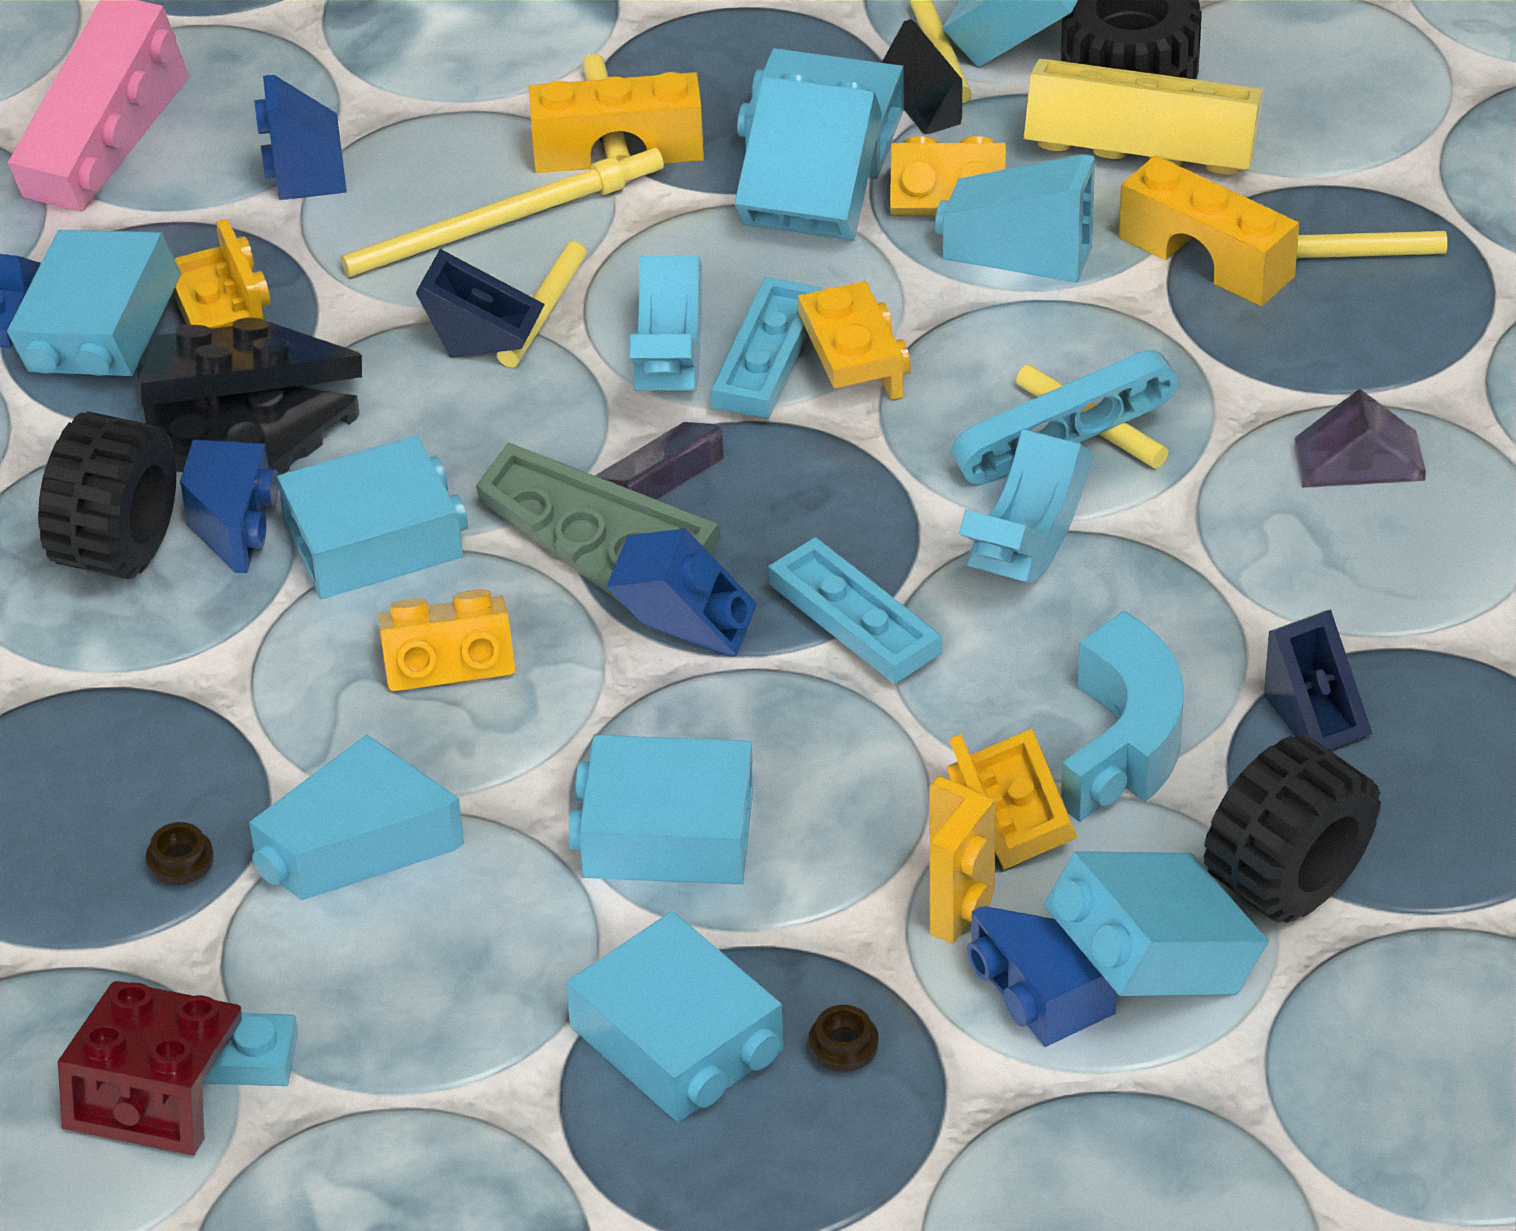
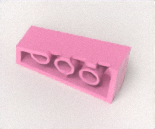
[8,0,189,212]

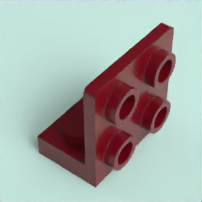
[57,981,242,1156]

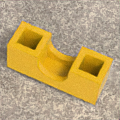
[528,72,704,173]
[1119,155,1299,307]

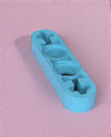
[951,350,1179,484]

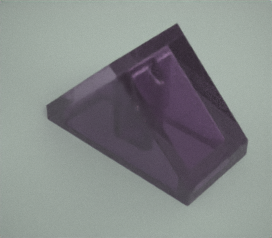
[1294,388,1426,488]

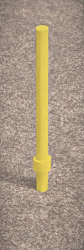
[341,147,664,277]

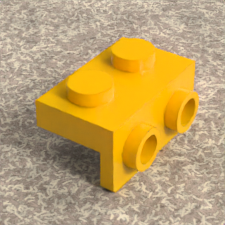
[890,136,1006,216]
[173,219,271,329]
[798,281,911,400]
[377,589,515,691]
[946,728,1078,870]
[929,776,996,944]

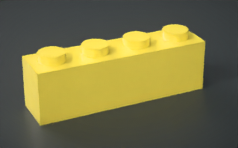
[1024,58,1263,174]

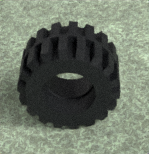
[1061,0,1202,79]
[38,411,177,579]
[1203,734,1381,923]

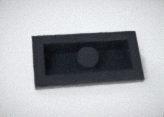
[881,19,962,134]

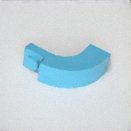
[630,255,702,391]
[959,429,1094,583]
[1061,610,1184,822]

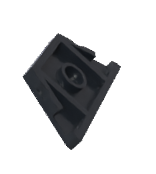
[138,318,362,406]
[136,364,360,475]

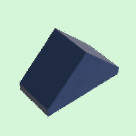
[416,249,545,358]
[1264,609,1372,750]

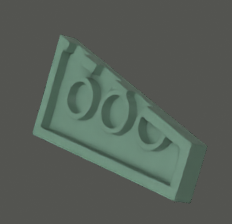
[476,442,721,606]

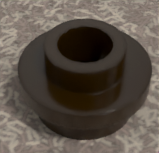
[146,822,214,885]
[809,1005,879,1071]

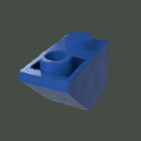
[254,75,347,200]
[180,440,279,573]
[606,528,757,656]
[967,906,1116,1047]

